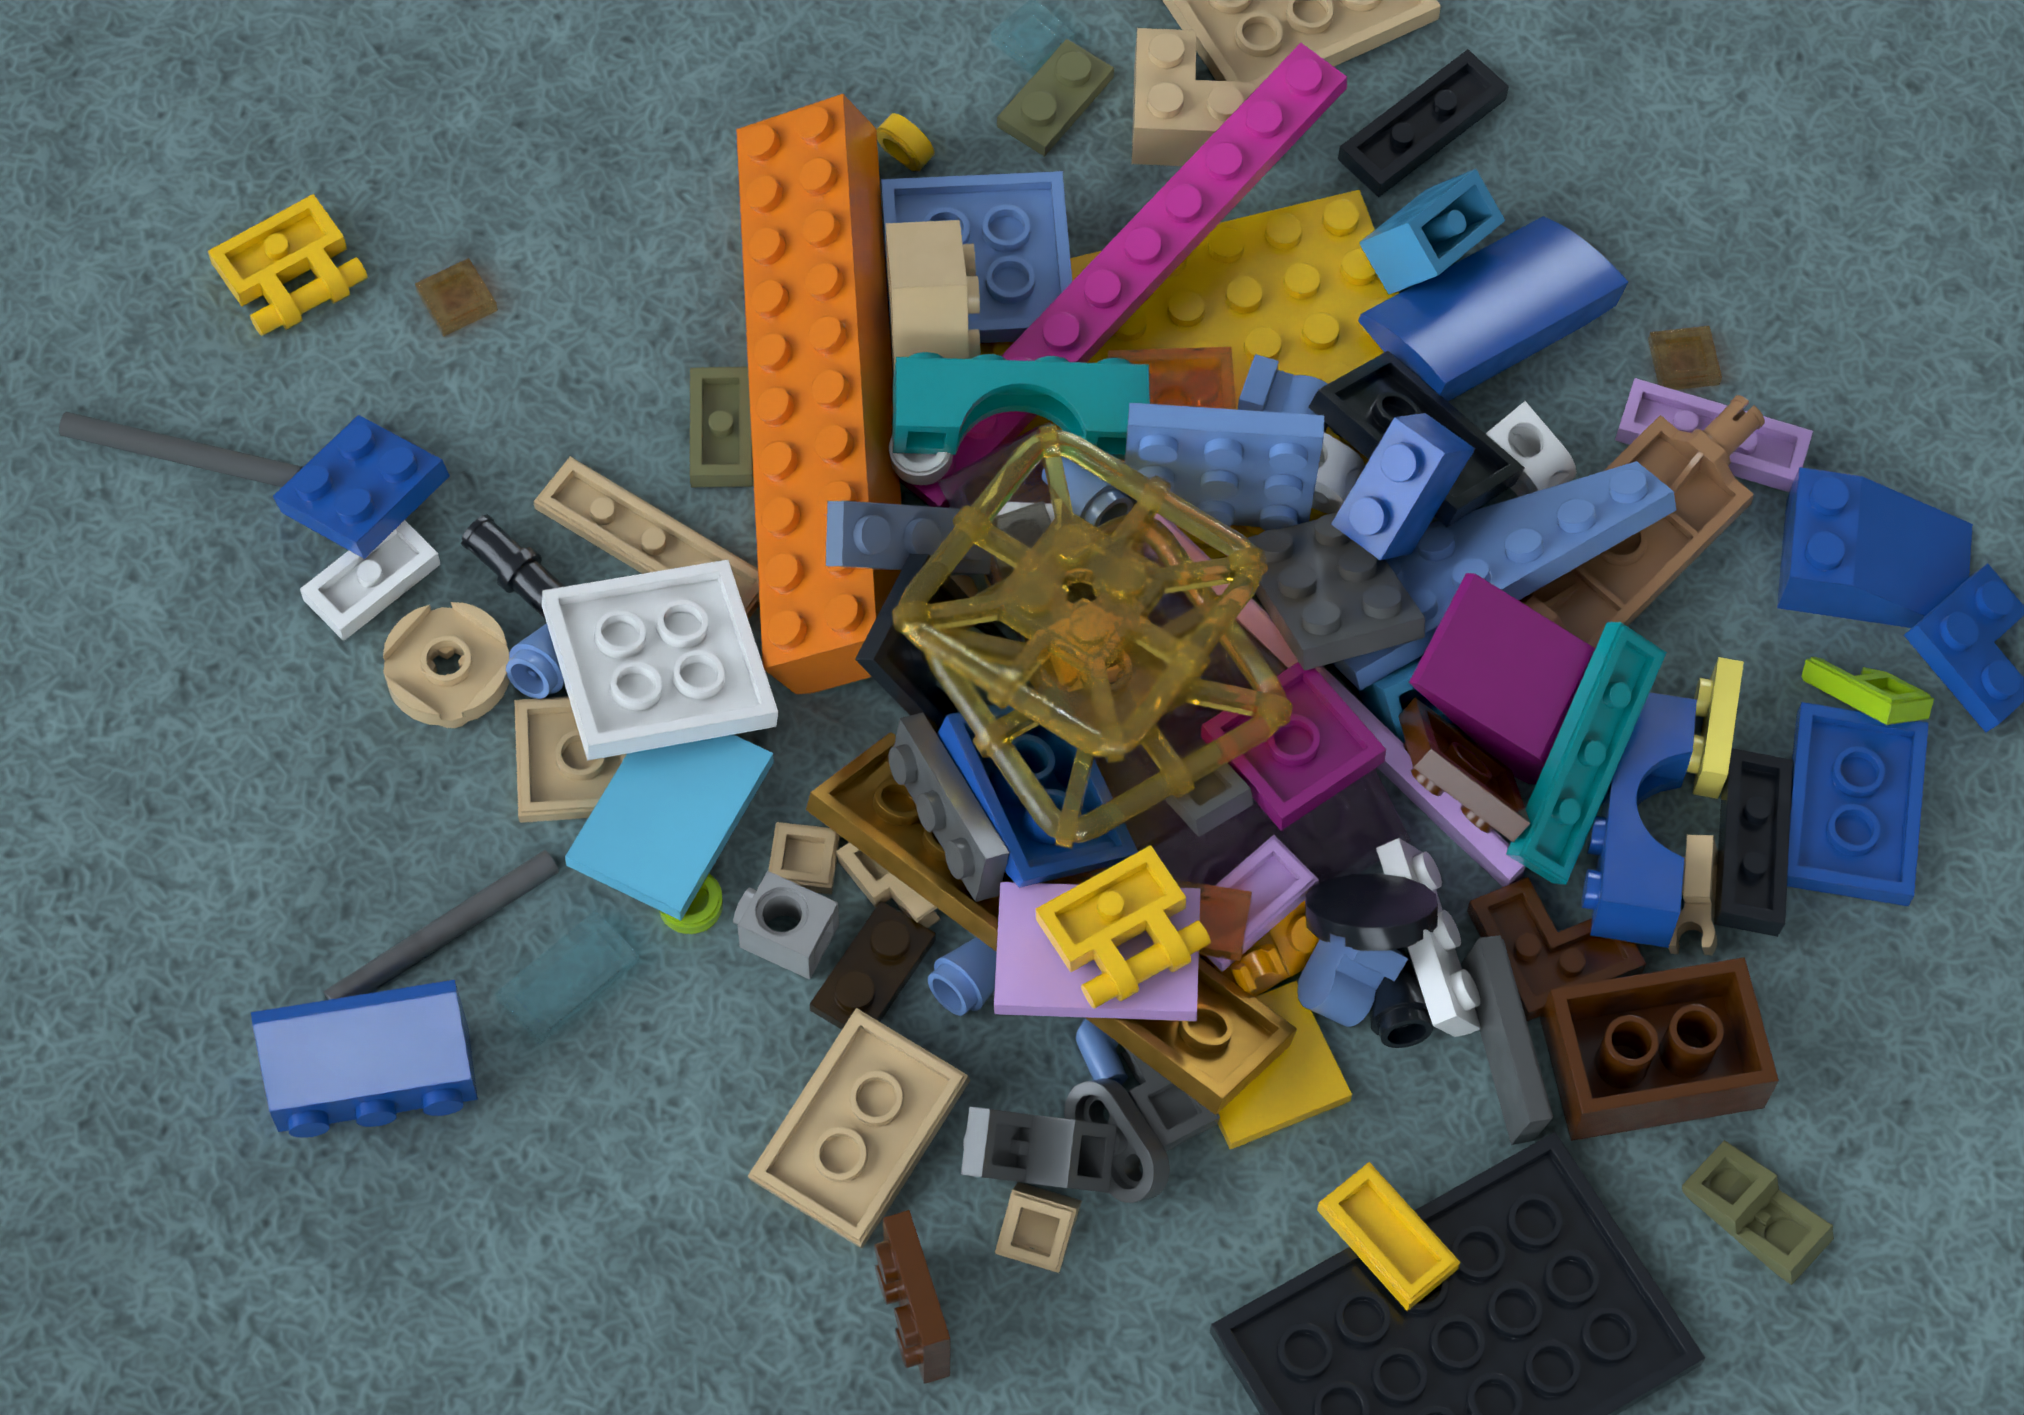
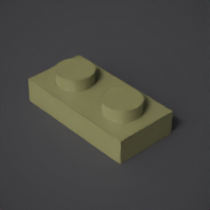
[997,38,1114,157]
[690,367,753,488]

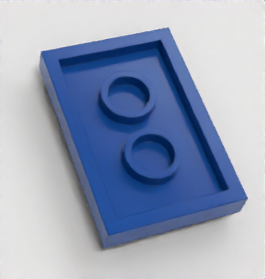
[1787,702,1929,906]

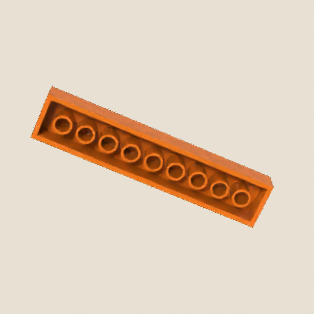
[736,94,901,694]

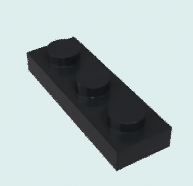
[1338,49,1509,197]
[1714,748,1793,937]

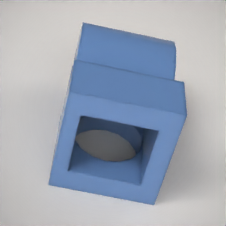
[1238,354,1328,433]
[1297,933,1408,1027]

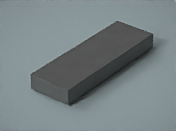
[1461,935,1553,1145]

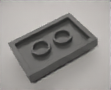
[1234,514,1425,670]

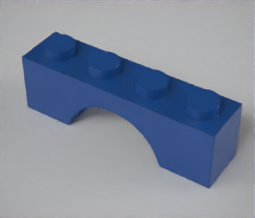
[1581,692,1697,948]

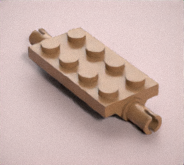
[1519,395,1765,648]

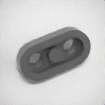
[1064,1078,1170,1203]

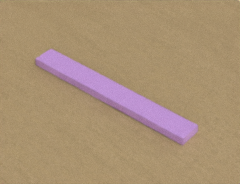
[1142,512,1525,887]

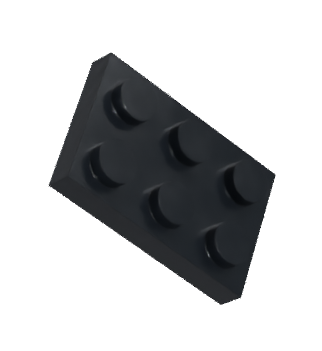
[1308,351,1525,527]
[855,554,1034,734]

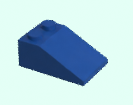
[1777,467,1973,628]
[937,690,1138,888]

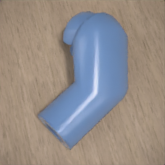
[1076,1018,1128,1085]

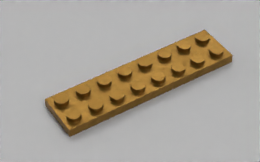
[806,732,1297,1115]

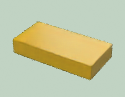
[1317,1162,1461,1311]

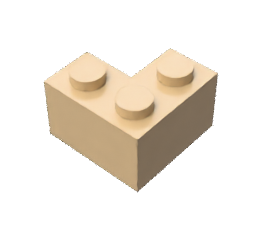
[1132,28,1255,166]
[886,220,981,378]

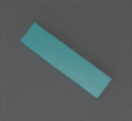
[1506,622,1667,885]

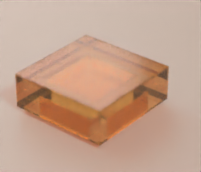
[415,258,498,336]
[1648,325,1722,390]

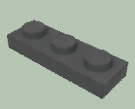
[889,712,1009,902]

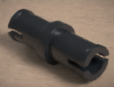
[461,514,566,621]

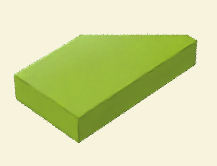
[1801,657,1934,725]

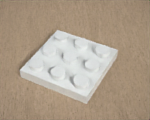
[542,560,778,761]

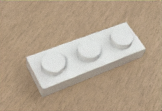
[1376,838,1481,1037]

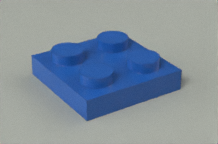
[273,415,450,559]

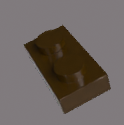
[810,901,936,1030]

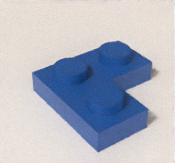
[1904,563,2024,733]

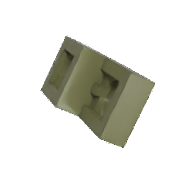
[1682,1140,1834,1285]

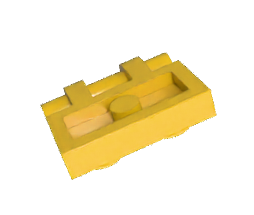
[208,194,368,336]
[1035,845,1211,1009]

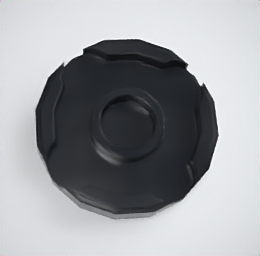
[1305,873,1438,951]

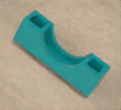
[892,352,1150,460]

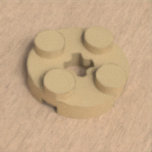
[383,602,509,728]

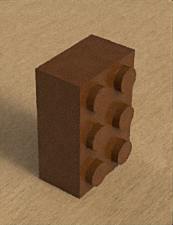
[1540,957,1779,1141]

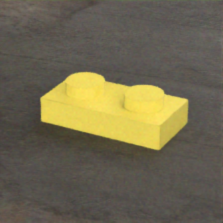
[1686,657,1744,799]

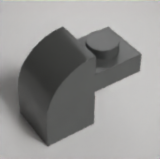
[961,1106,1117,1193]

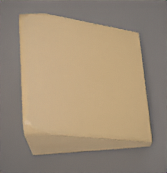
[995,1182,1082,1273]

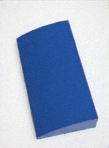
[1358,216,1628,401]

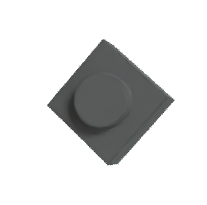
[1160,749,1253,837]

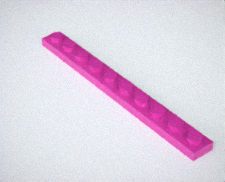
[900,43,1347,508]

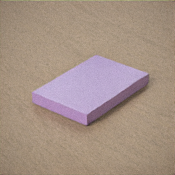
[994,882,1201,1021]

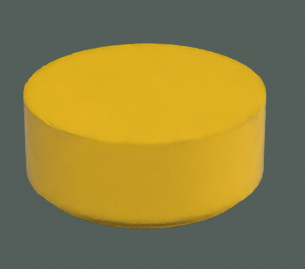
[876,113,935,171]

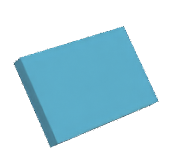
[565,734,774,921]

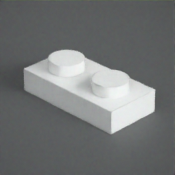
[300,520,441,641]

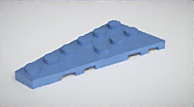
[1332,461,1677,691]

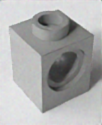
[733,871,839,979]

